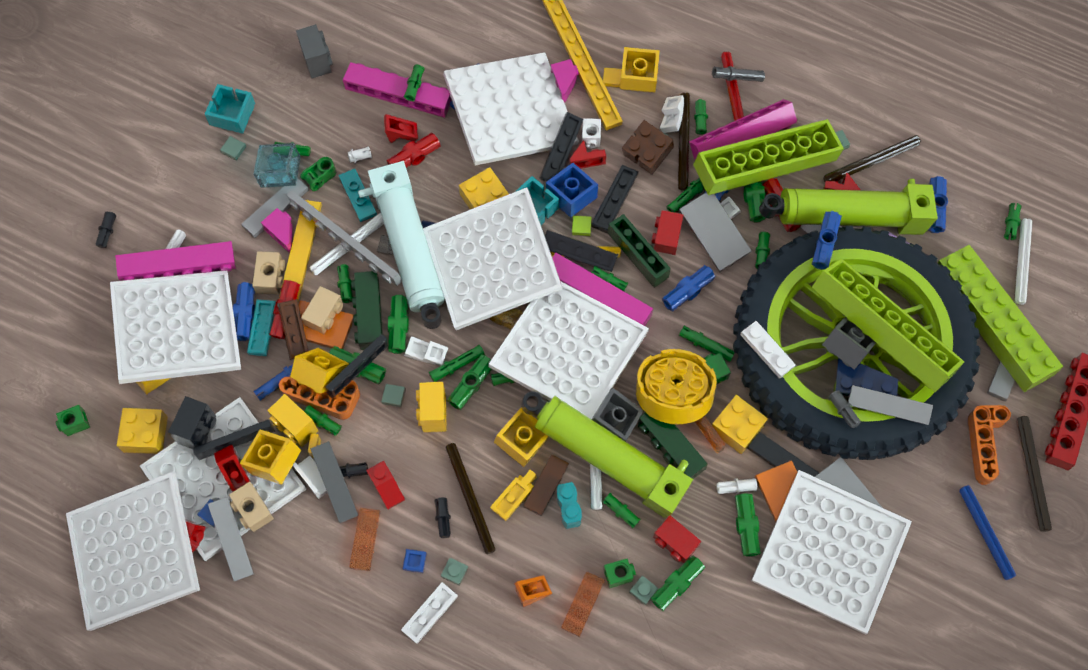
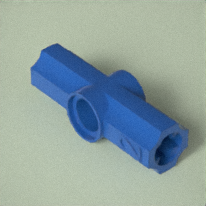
[928,176,948,233]
[811,211,842,270]
[662,265,716,312]
[233,282,255,341]

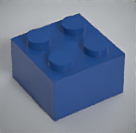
[546,163,598,218]

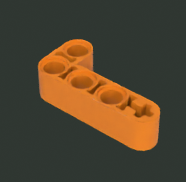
[279,377,360,420]
[968,405,1011,485]

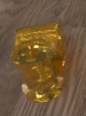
[489,308,523,330]

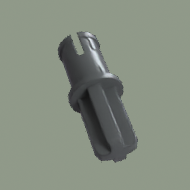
[828,390,861,428]

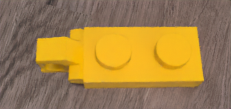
[490,470,537,521]

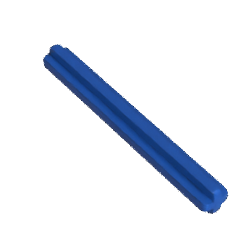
[959,485,1016,580]

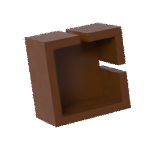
[622,120,674,175]

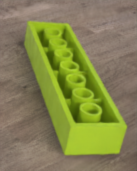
[693,119,844,195]
[938,244,1063,392]
[812,258,964,392]

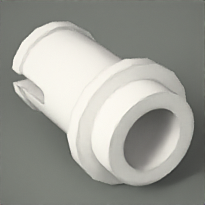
[347,146,372,164]

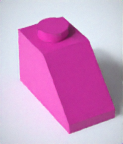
[551,59,579,103]
[261,208,293,253]

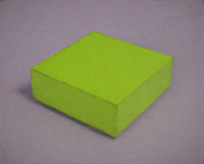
[572,216,591,236]

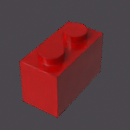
[651,210,684,255]
[653,515,701,563]

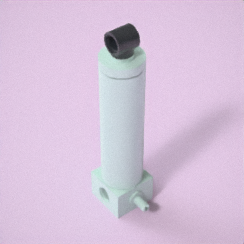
[358,161,445,329]

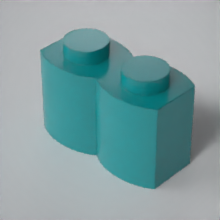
[557,482,582,529]

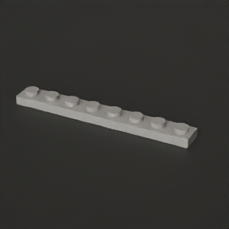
[287,190,402,286]

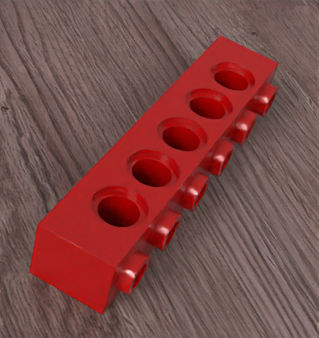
[1045,353,1088,470]

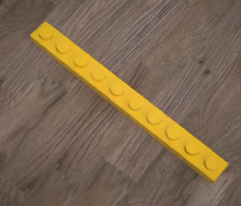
[542,0,623,131]

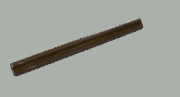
[678,92,690,190]
[823,135,921,182]
[1017,416,1052,532]
[446,443,496,554]

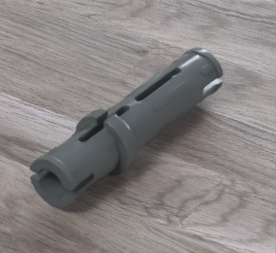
[712,66,765,82]

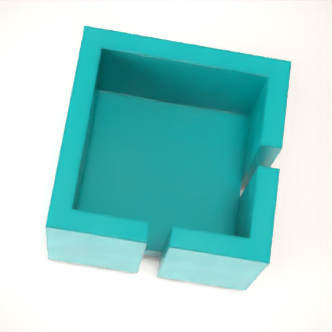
[204,84,256,134]
[515,176,559,225]

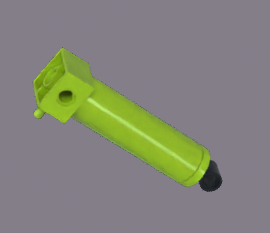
[759,178,938,235]
[521,391,693,518]

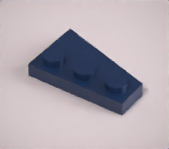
[835,357,898,396]

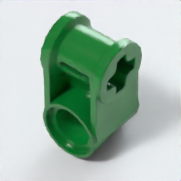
[300,157,337,191]

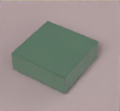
[220,136,246,161]
[381,384,405,407]

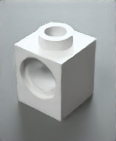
[582,119,601,148]

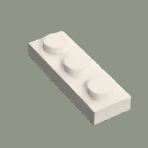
[740,321,796,379]
[401,582,458,644]

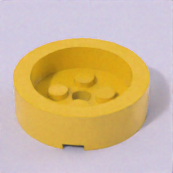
[636,349,717,424]

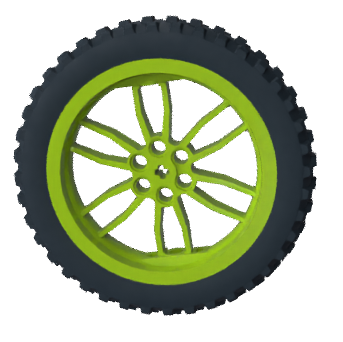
[733,226,981,460]

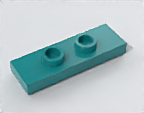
[338,168,377,223]
[247,299,276,356]

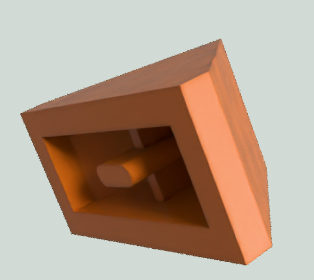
[514,575,552,607]

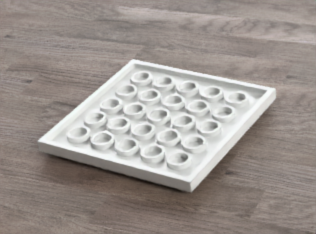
[443,52,579,165]
[423,188,563,330]
[110,271,241,384]
[489,282,649,419]
[140,397,306,561]
[751,470,912,635]
[66,472,200,631]

